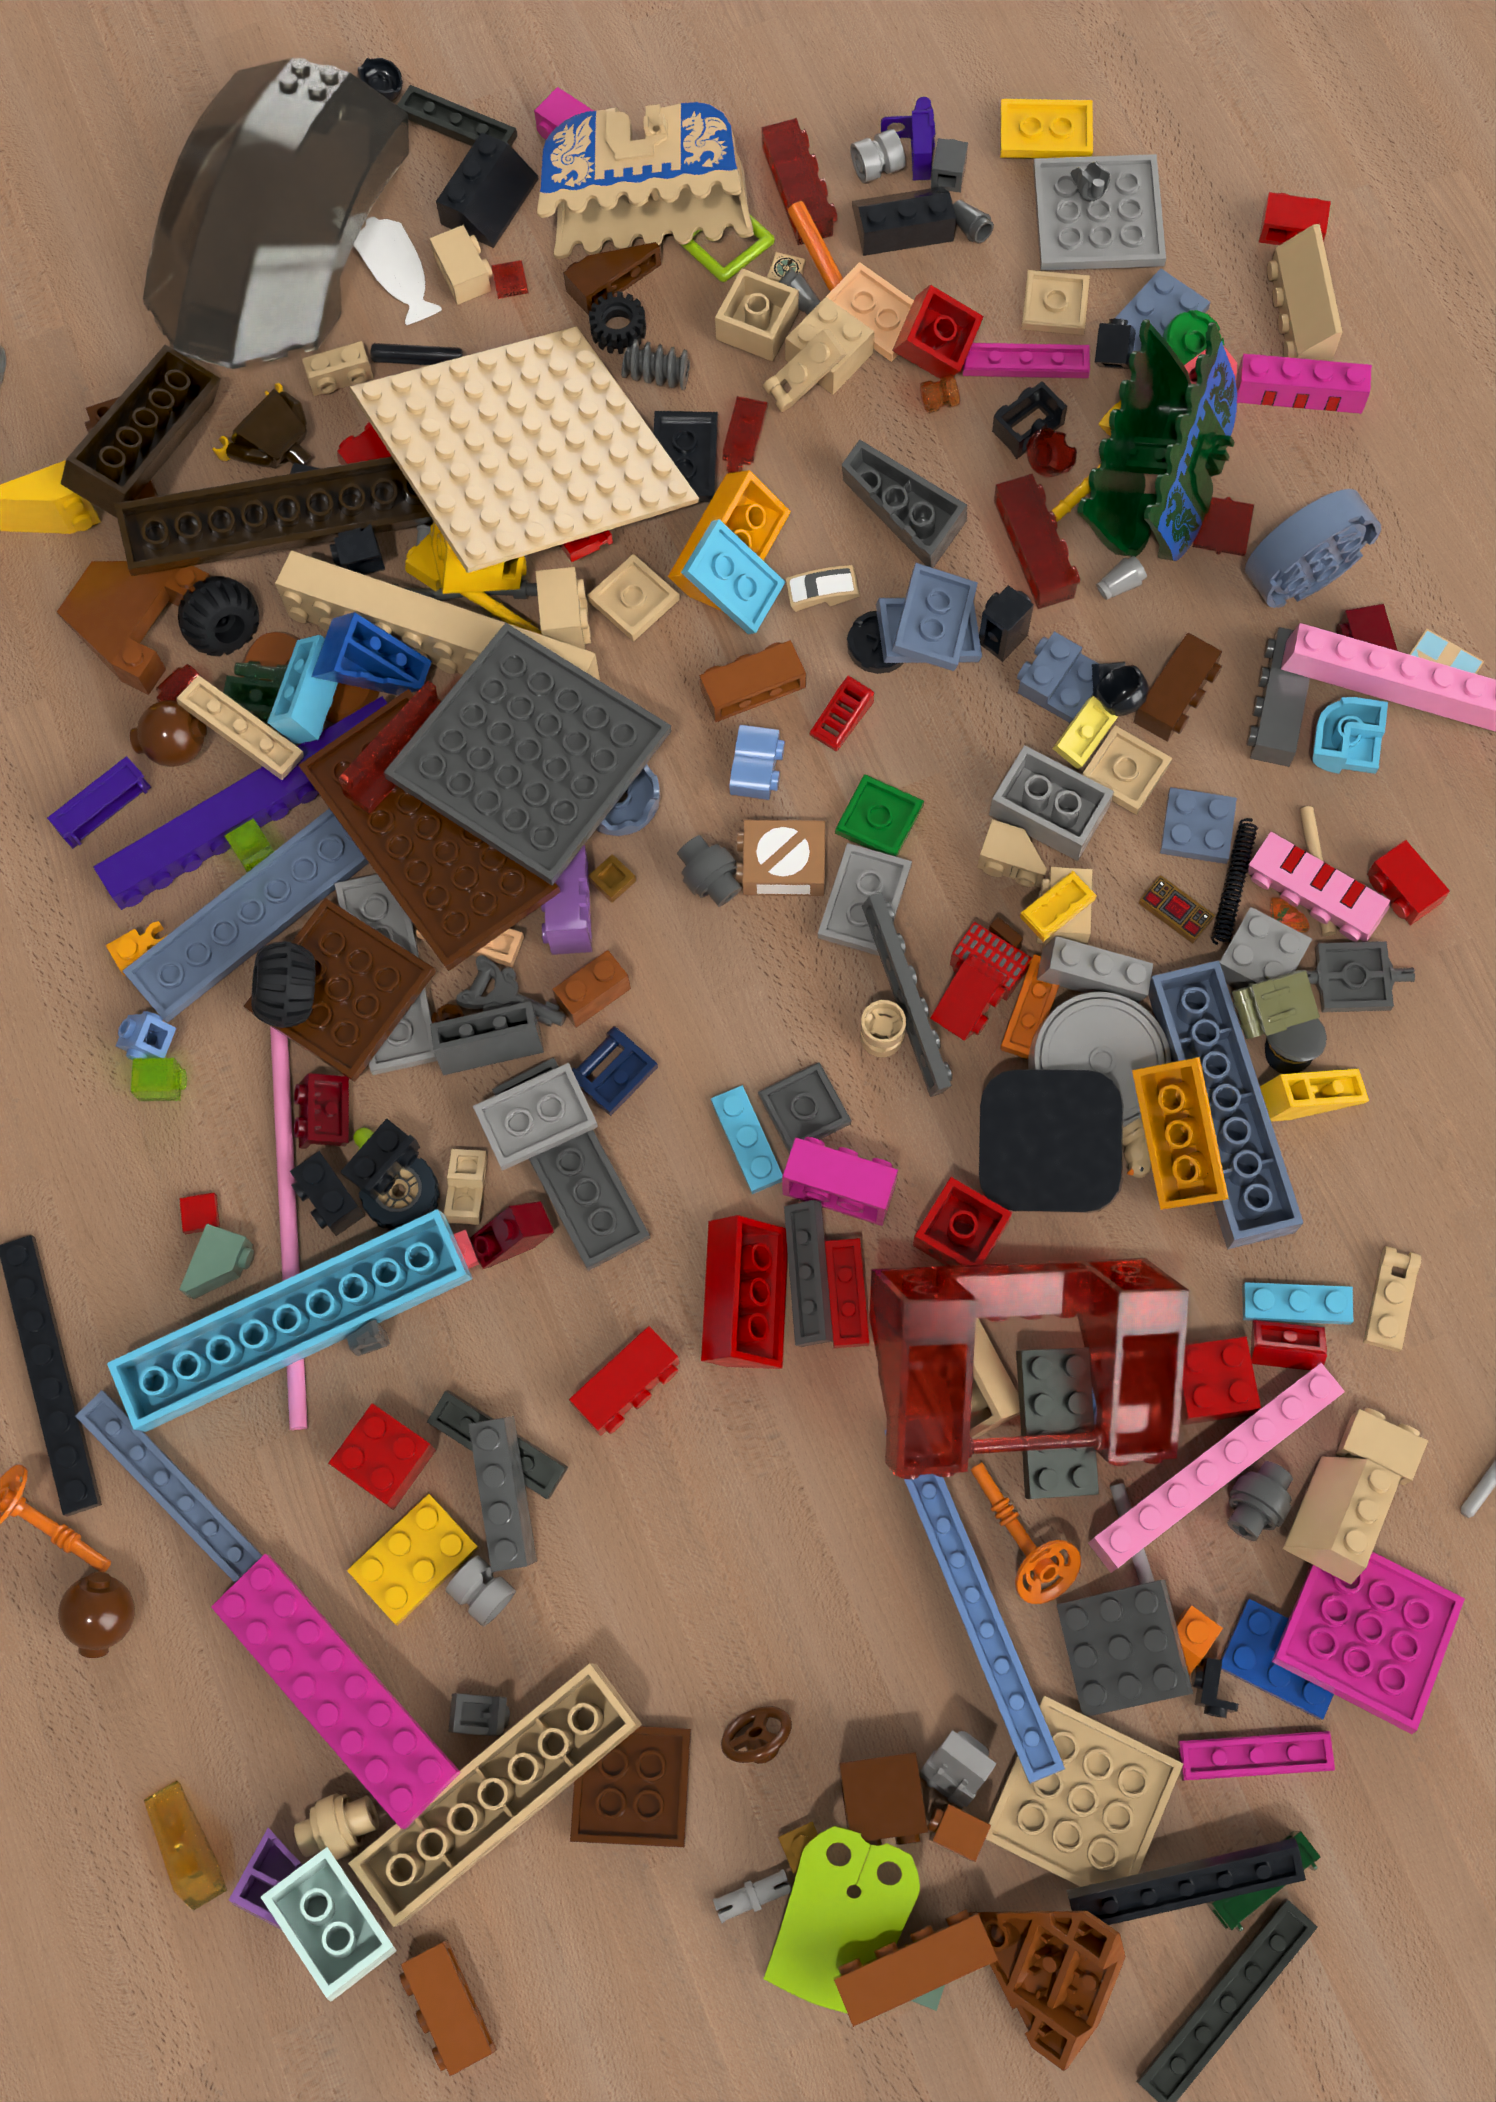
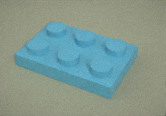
[681,519,785,634]

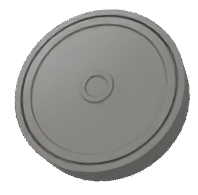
[1028,992,1172,1128]

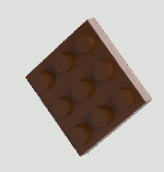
[570,1726,691,1848]

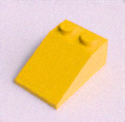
[0,460,101,534]

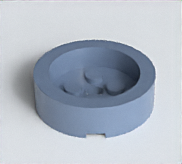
[1245,489,1382,608]

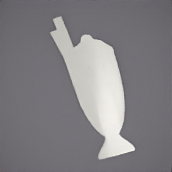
[332,205,442,325]

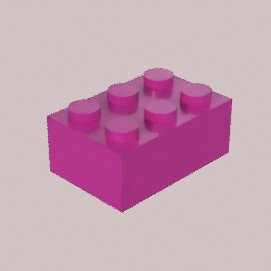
[782,1137,898,1226]

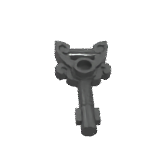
[456,955,566,1027]

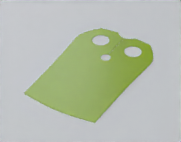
[763,1826,920,2014]

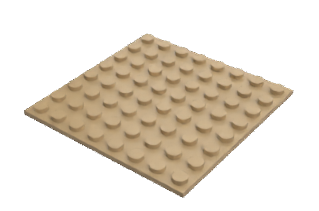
[350,327,699,573]

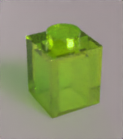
[224,818,274,872]
[131,1058,187,1101]

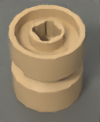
[860,1000,906,1057]

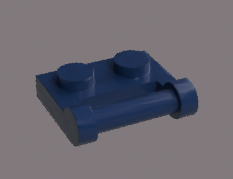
[572,1026,658,1116]

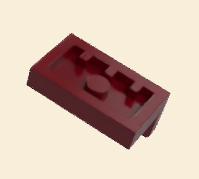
[294,1073,349,1149]

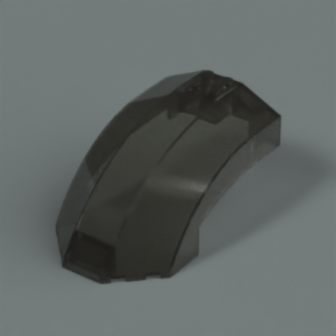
[143,58,409,369]

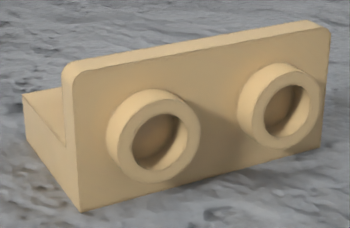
[302,341,374,396]

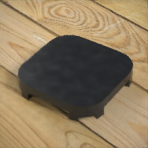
[979,1070,1124,1214]

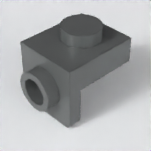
[448,1693,510,1736]

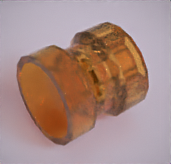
[920,374,960,414]

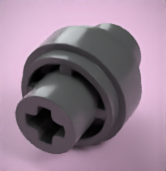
[677,835,742,907]
[1227,1461,1293,1541]

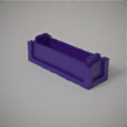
[47,756,151,849]

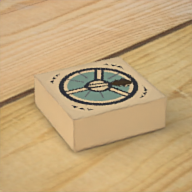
[767,252,806,282]

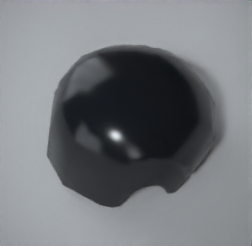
[357,58,403,104]
[1096,665,1149,716]

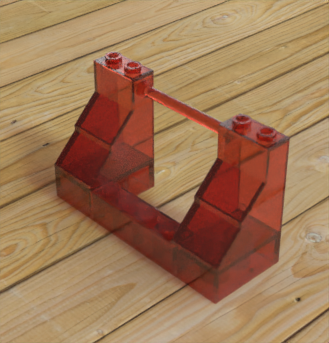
[869,1258,1189,1480]

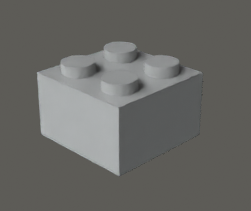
[1220,907,1312,990]

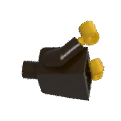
[212,383,312,469]

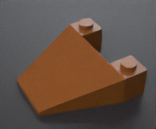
[57,561,210,695]

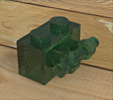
[223,661,288,726]

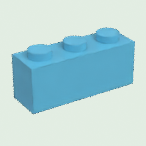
[267,635,338,745]

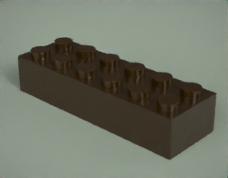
[61,344,221,518]

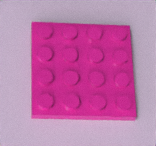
[1272,1552,1465,1734]

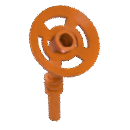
[970,1462,1081,1604]
[0,1464,111,1572]

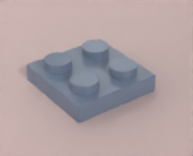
[1160,787,1237,864]

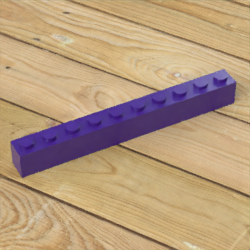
[93,696,387,910]

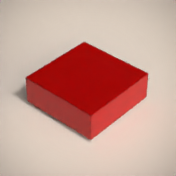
[179,1193,220,1235]

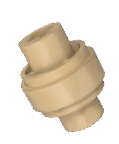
[294,1793,379,1860]

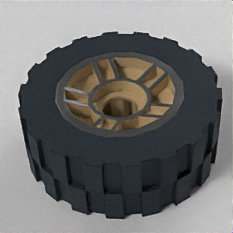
[359,1158,440,1231]

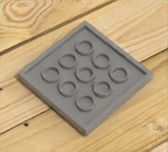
[1033,154,1166,271]

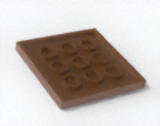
[243,898,436,1082]

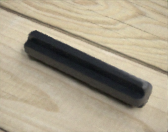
[370,343,463,365]

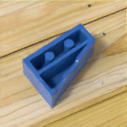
[311,612,432,695]

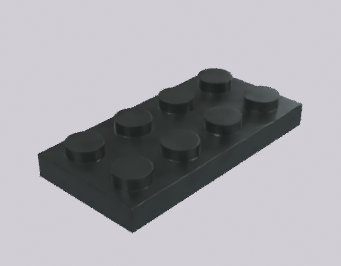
[1016,1347,1099,1499]

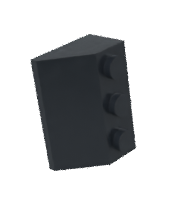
[436,132,539,248]
[852,187,956,256]

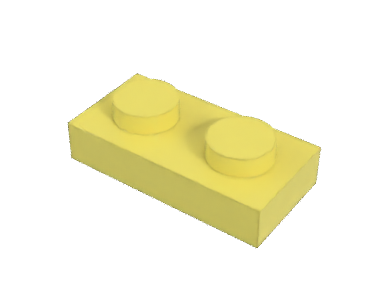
[1052,696,1118,769]

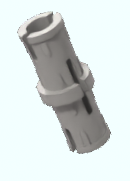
[713,1869,792,1923]

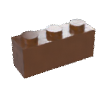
[1133,633,1222,742]

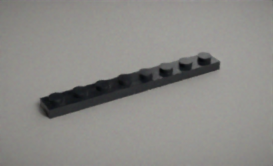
[0,1235,102,1517]

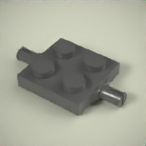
[1297,941,1415,1013]

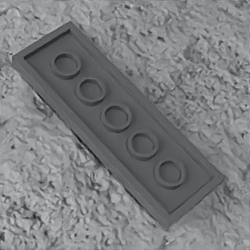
[492,1057,650,1271]

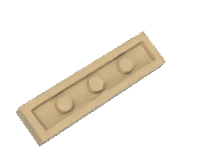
[177,675,304,780]

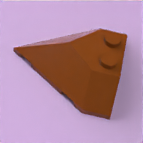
[968,1911,1126,2071]

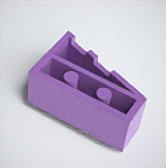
[541,845,592,955]
[229,1828,302,1930]

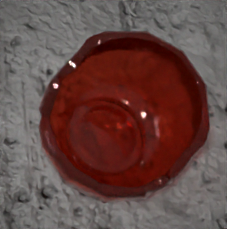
[1026,428,1077,478]

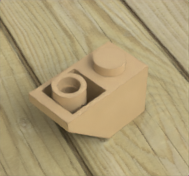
[978,819,1047,888]

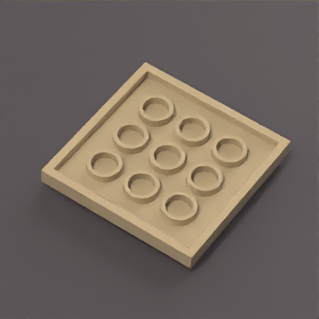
[985,1696,1183,1887]

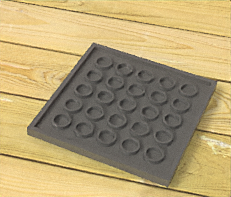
[384,623,671,886]

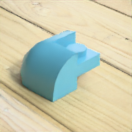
[1313,697,1388,774]

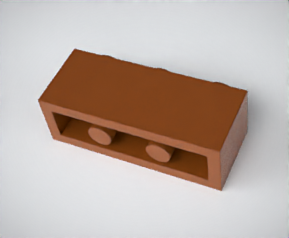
[699,640,806,723]
[399,1940,497,2076]

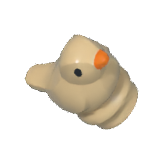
[1123,1118,1151,1178]

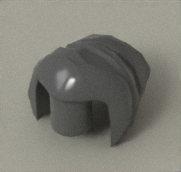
[1070,161,1110,201]

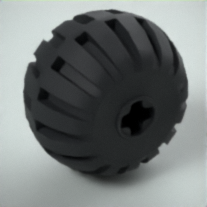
[178,576,259,657]
[252,941,316,1028]

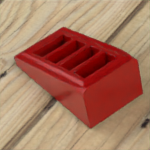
[810,676,874,752]

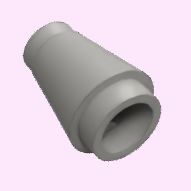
[1096,556,1147,600]

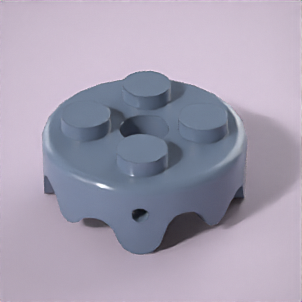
[596,764,660,836]

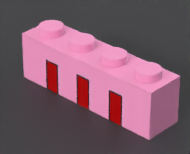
[1248,832,1391,942]

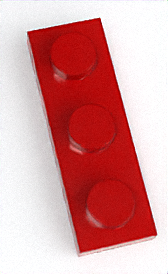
[825,1238,869,1349]

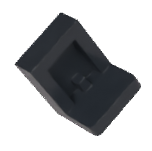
[1192,1657,1239,1718]

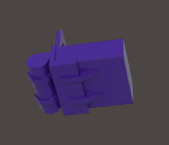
[881,97,935,181]

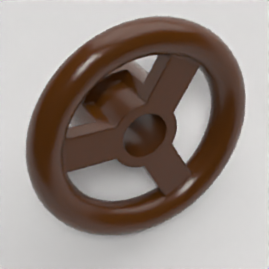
[721,1706,792,1764]

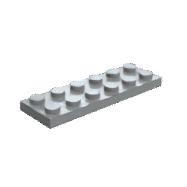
[335,874,437,1075]

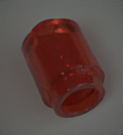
[156,664,202,702]

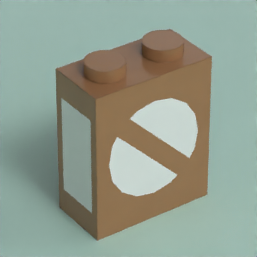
[736,820,825,896]

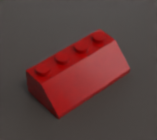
[701,1215,788,1369]

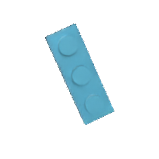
[711,1085,783,1194]
[1242,1282,1354,1325]

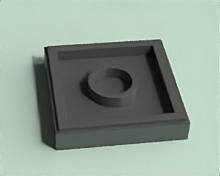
[758,1062,851,1155]

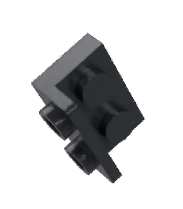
[340,1118,420,1200]

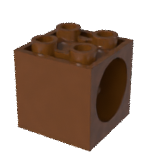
[838,1752,928,1849]

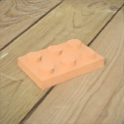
[826,262,914,362]

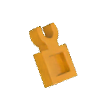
[105,921,167,977]

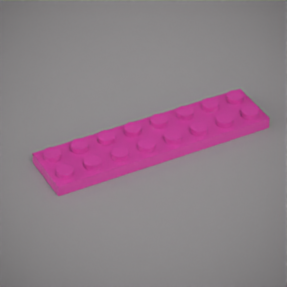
[211,1553,461,1829]

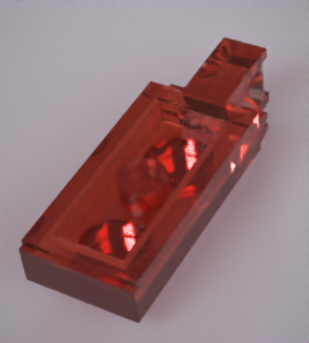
[722,396,768,474]

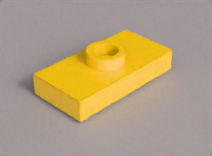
[1020,871,1096,942]

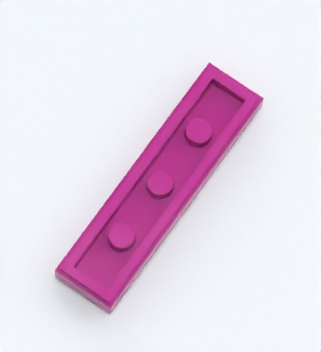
[963,343,1090,378]
[1178,1731,1335,1781]

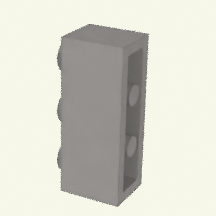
[1037,936,1153,1003]

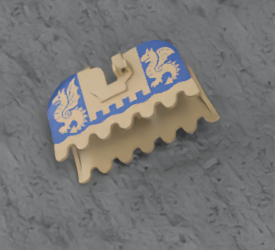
[537,102,754,259]

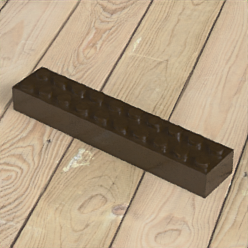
[114,456,434,576]

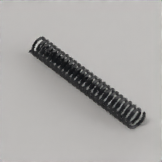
[1211,818,1258,945]

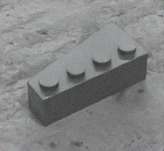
[842,440,967,568]

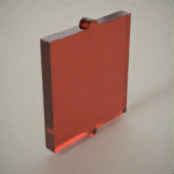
[1192,497,1254,556]

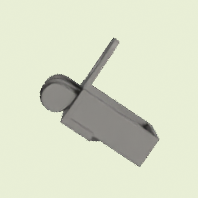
[919,1730,997,1809]

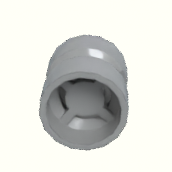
[850,129,906,183]
[445,1555,516,1627]

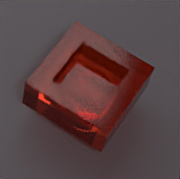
[491,260,528,299]

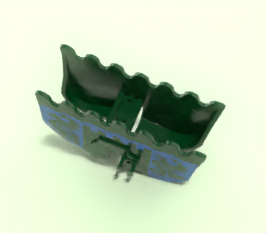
[1078,319,1237,561]

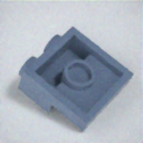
[1017,632,1099,723]

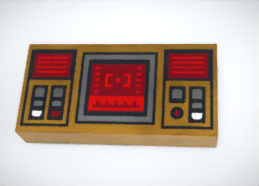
[1139,875,1215,944]

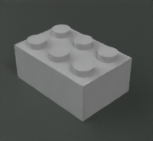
[989,745,1114,861]

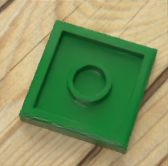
[835,774,924,857]

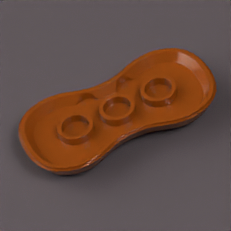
[240,632,380,724]

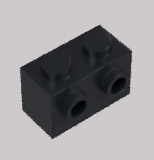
[979,585,1034,662]
[290,1151,365,1236]

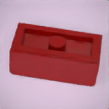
[1251,1320,1327,1370]

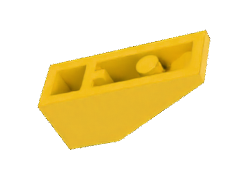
[1260,1069,1369,1122]

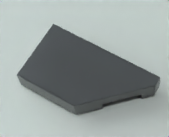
[346,1319,390,1356]

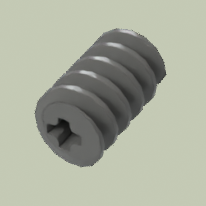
[621,339,690,391]

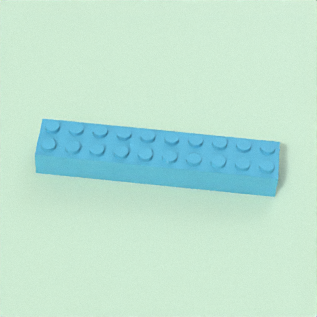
[107,1209,473,1432]

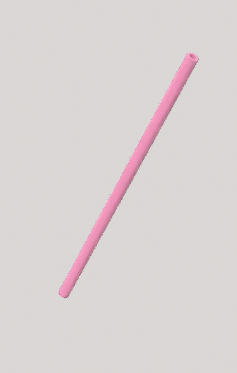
[270,1026,308,1430]

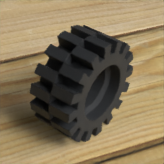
[589,291,646,354]

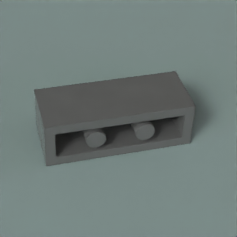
[430,1001,544,1075]

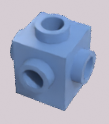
[116,1011,176,1063]

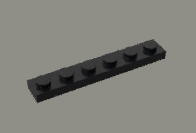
[1067,1838,1306,1925]

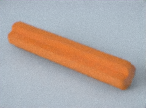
[788,201,843,291]

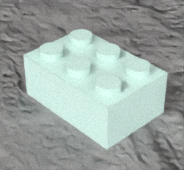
[261,1847,397,2002]

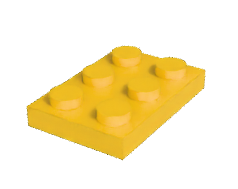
[1000,99,1093,158]
[347,1494,479,1626]

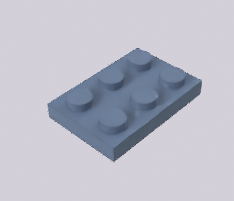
[1115,268,1211,351]
[892,563,978,671]
[876,598,982,663]

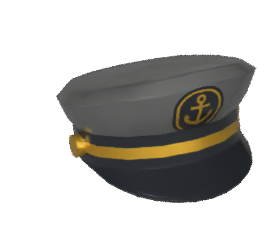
[1265,1018,1327,1074]

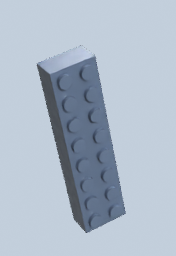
[1148,960,1304,1250]

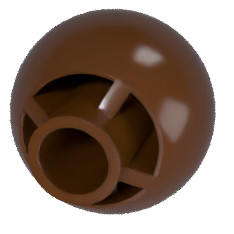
[130,700,207,767]
[58,1572,135,1658]

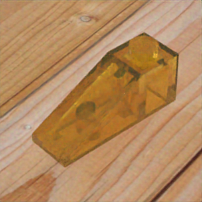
[144,1781,227,1911]

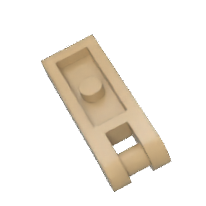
[763,329,847,412]
[1363,1246,1421,1352]

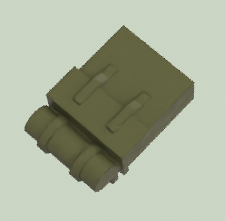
[1232,969,1320,1039]

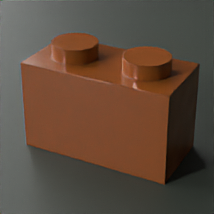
[552,950,631,1028]
[927,1804,991,1862]

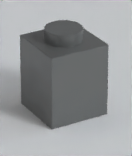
[931,138,968,193]

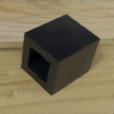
[1095,318,1136,369]

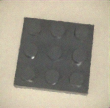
[1057,1580,1193,1717]

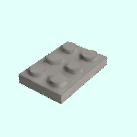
[818,843,912,956]
[473,1063,598,1171]

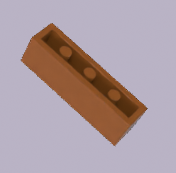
[834,1909,998,2027]

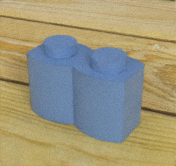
[729,725,785,800]

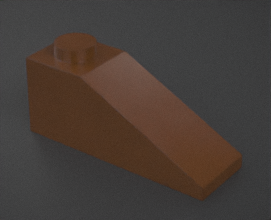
[563,242,661,316]

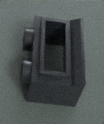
[992,381,1068,459]
[329,524,385,575]

